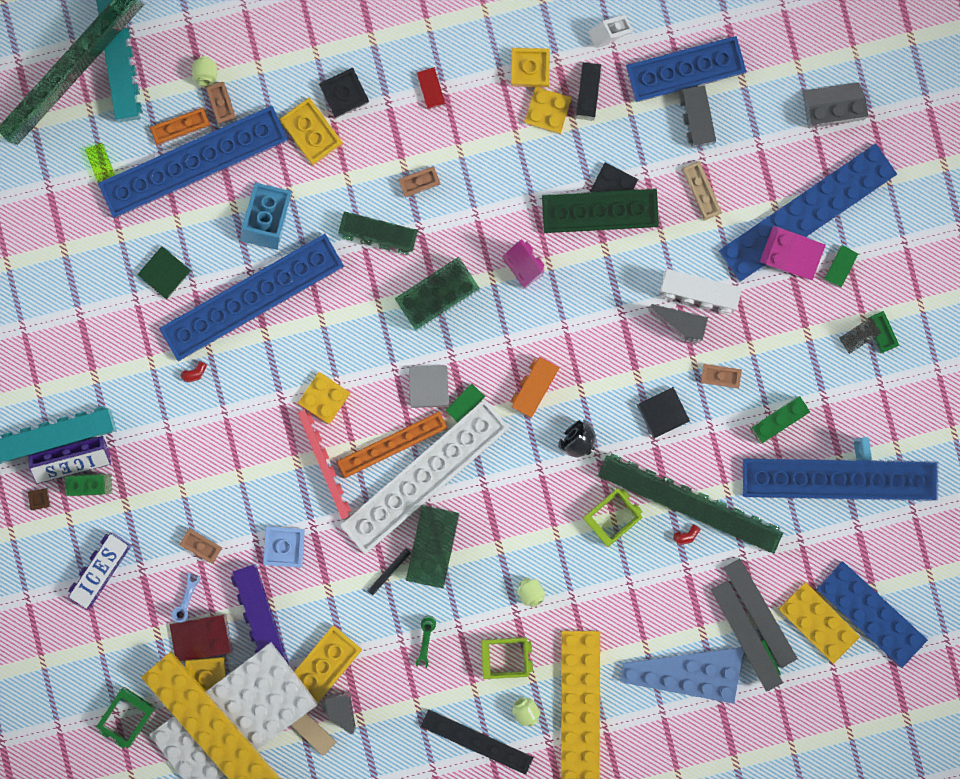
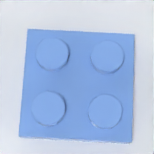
[263,527,305,568]

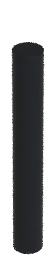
[367,548,412,595]

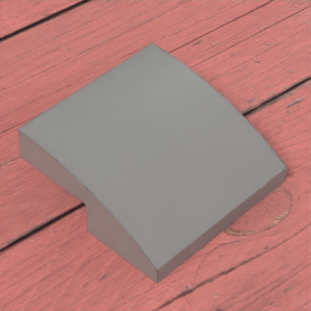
[409,365,449,408]

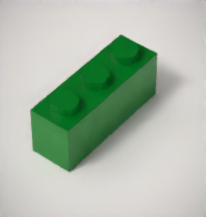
[749,396,810,444]

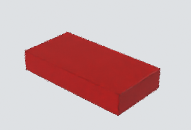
[416,67,446,110]

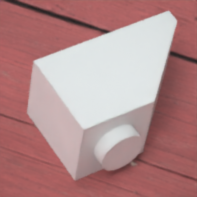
[588,15,634,49]

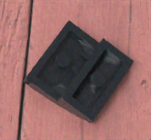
[637,387,690,439]

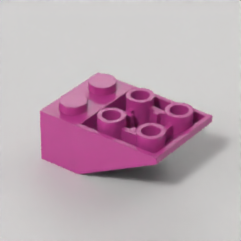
[502,239,545,289]

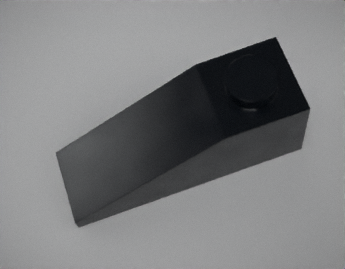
[575,62,602,121]

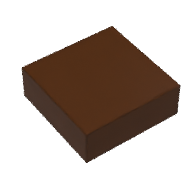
[28,488,51,510]

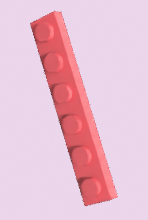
[298,410,351,519]

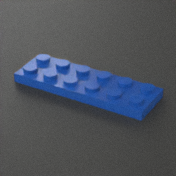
[626,36,747,103]
[816,561,928,668]

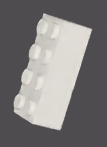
[658,269,742,315]

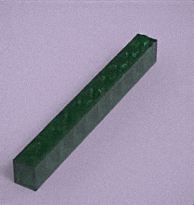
[0,0,145,145]
[597,453,783,554]

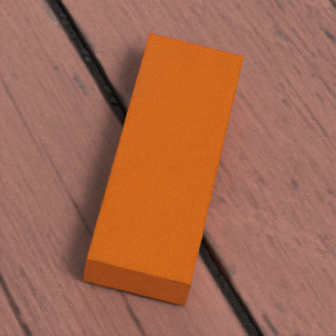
[150,107,210,146]

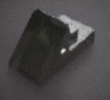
[839,317,882,354]

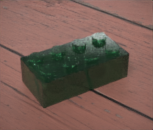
[394,257,480,332]
[406,505,460,589]

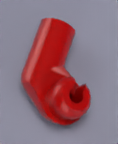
[181,360,208,383]
[673,524,701,545]

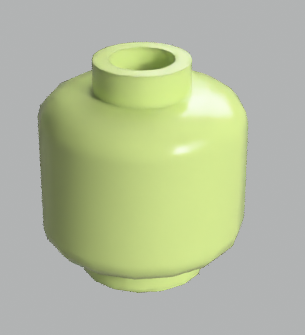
[192,56,217,86]
[517,578,545,608]
[512,697,540,727]

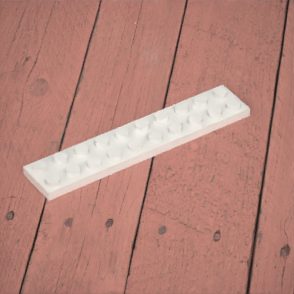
[340,399,510,554]

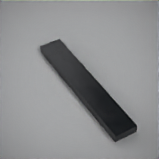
[421,709,534,775]

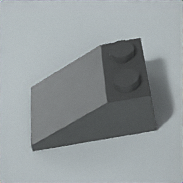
[648,304,708,345]

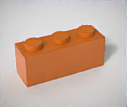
[510,357,560,418]

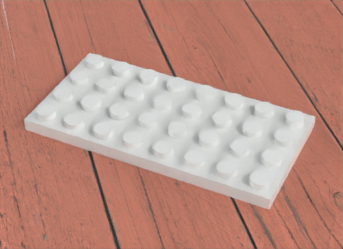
[149,643,318,779]

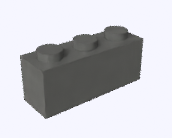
[679,85,716,148]

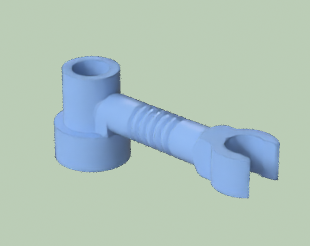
[172,573,200,623]

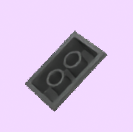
[802,82,868,129]

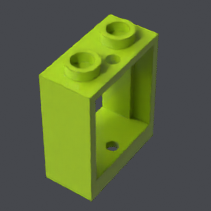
[582,488,643,547]
[481,637,533,679]

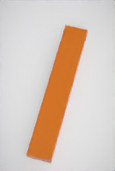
[336,411,448,479]

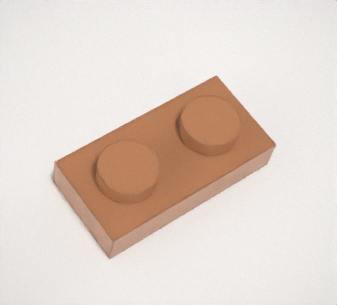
[206,81,237,124]
[398,166,441,198]
[701,364,742,389]
[179,528,223,564]

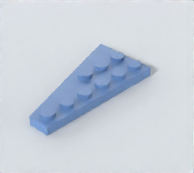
[620,647,744,704]

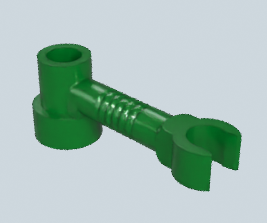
[416,615,436,668]

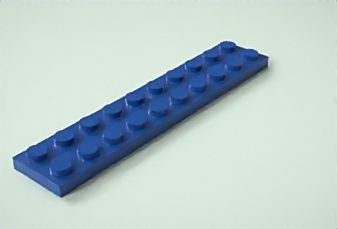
[98,105,288,219]
[719,143,898,282]
[159,233,345,362]
[743,458,938,501]

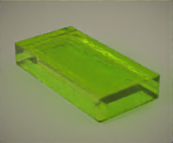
[85,142,115,183]

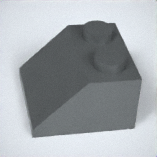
[322,692,356,734]

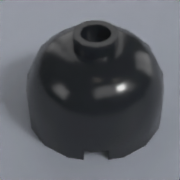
[558,419,596,458]

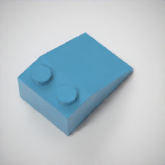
[240,182,292,250]

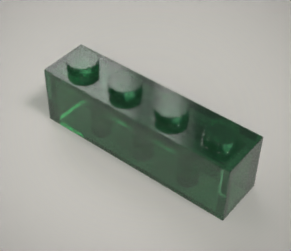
[338,211,419,256]

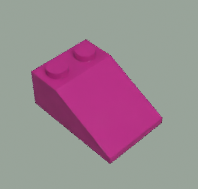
[760,226,826,281]

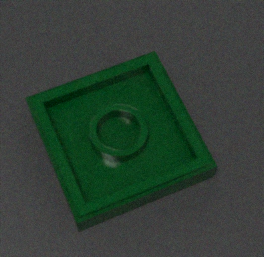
[137,246,191,300]

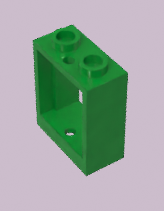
[65,475,113,496]
[96,687,157,749]

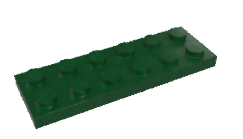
[542,188,659,233]

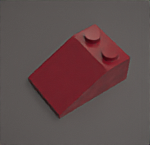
[169,614,233,661]

